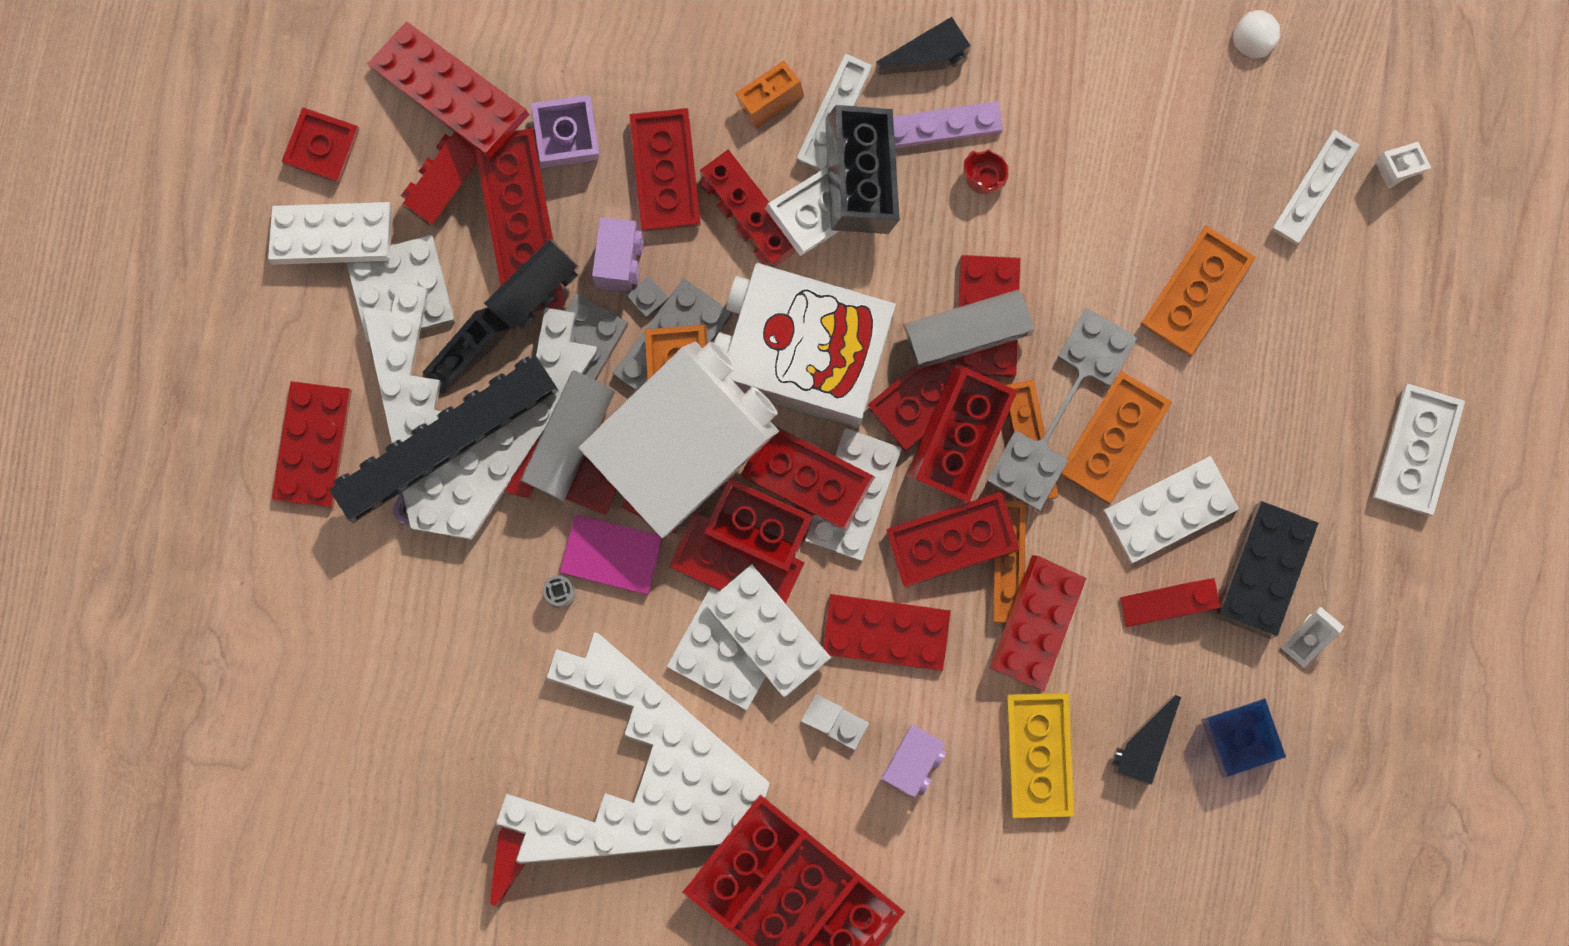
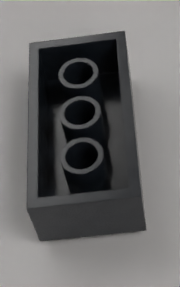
[825,105,900,234]
[1214,501,1319,639]

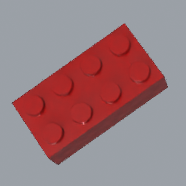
[906,365,1018,503]

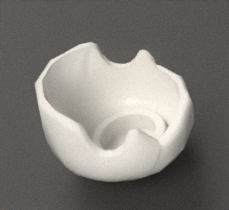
[1233,10,1281,59]

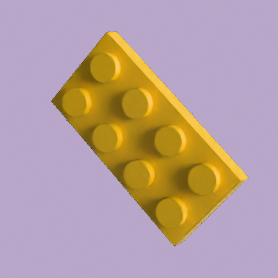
[1007,693,1074,818]

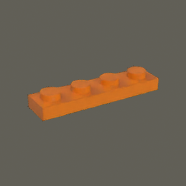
[1006,379,1059,500]
[993,501,1026,623]

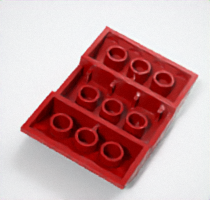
[682,794,905,946]

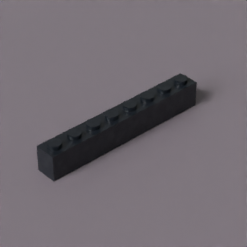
[329,356,559,524]

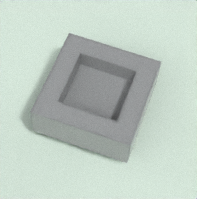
[627,276,668,319]

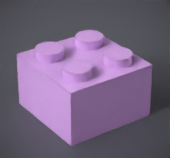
[531,95,599,169]
[592,217,644,293]
[880,725,946,798]

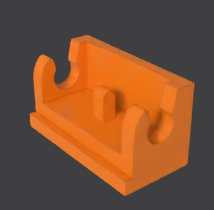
[735,60,804,128]

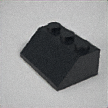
[484,239,579,330]

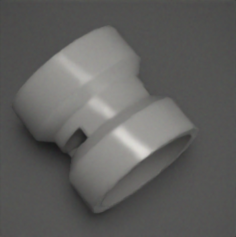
[543,575,575,608]

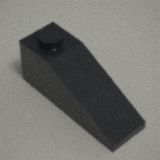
[875,17,971,75]
[422,307,511,394]
[1111,695,1181,785]

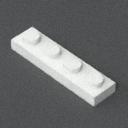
[797,53,872,171]
[1272,130,1359,246]

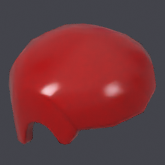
[963,149,1009,194]

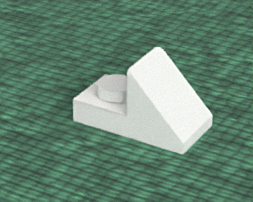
[1375,142,1431,188]
[1281,607,1344,668]
[801,694,869,750]

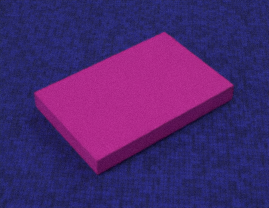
[560,514,663,595]

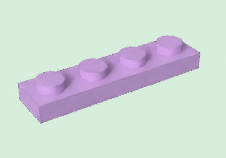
[893,101,1003,148]

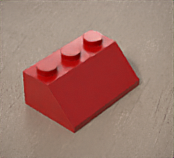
[704,478,813,572]

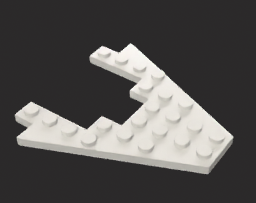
[363,282,598,540]
[496,632,770,864]

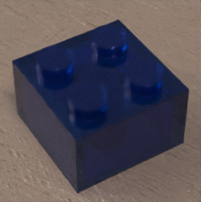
[1201,698,1286,778]

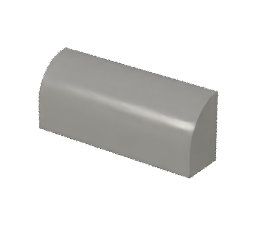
[903,290,1035,370]
[520,370,615,502]

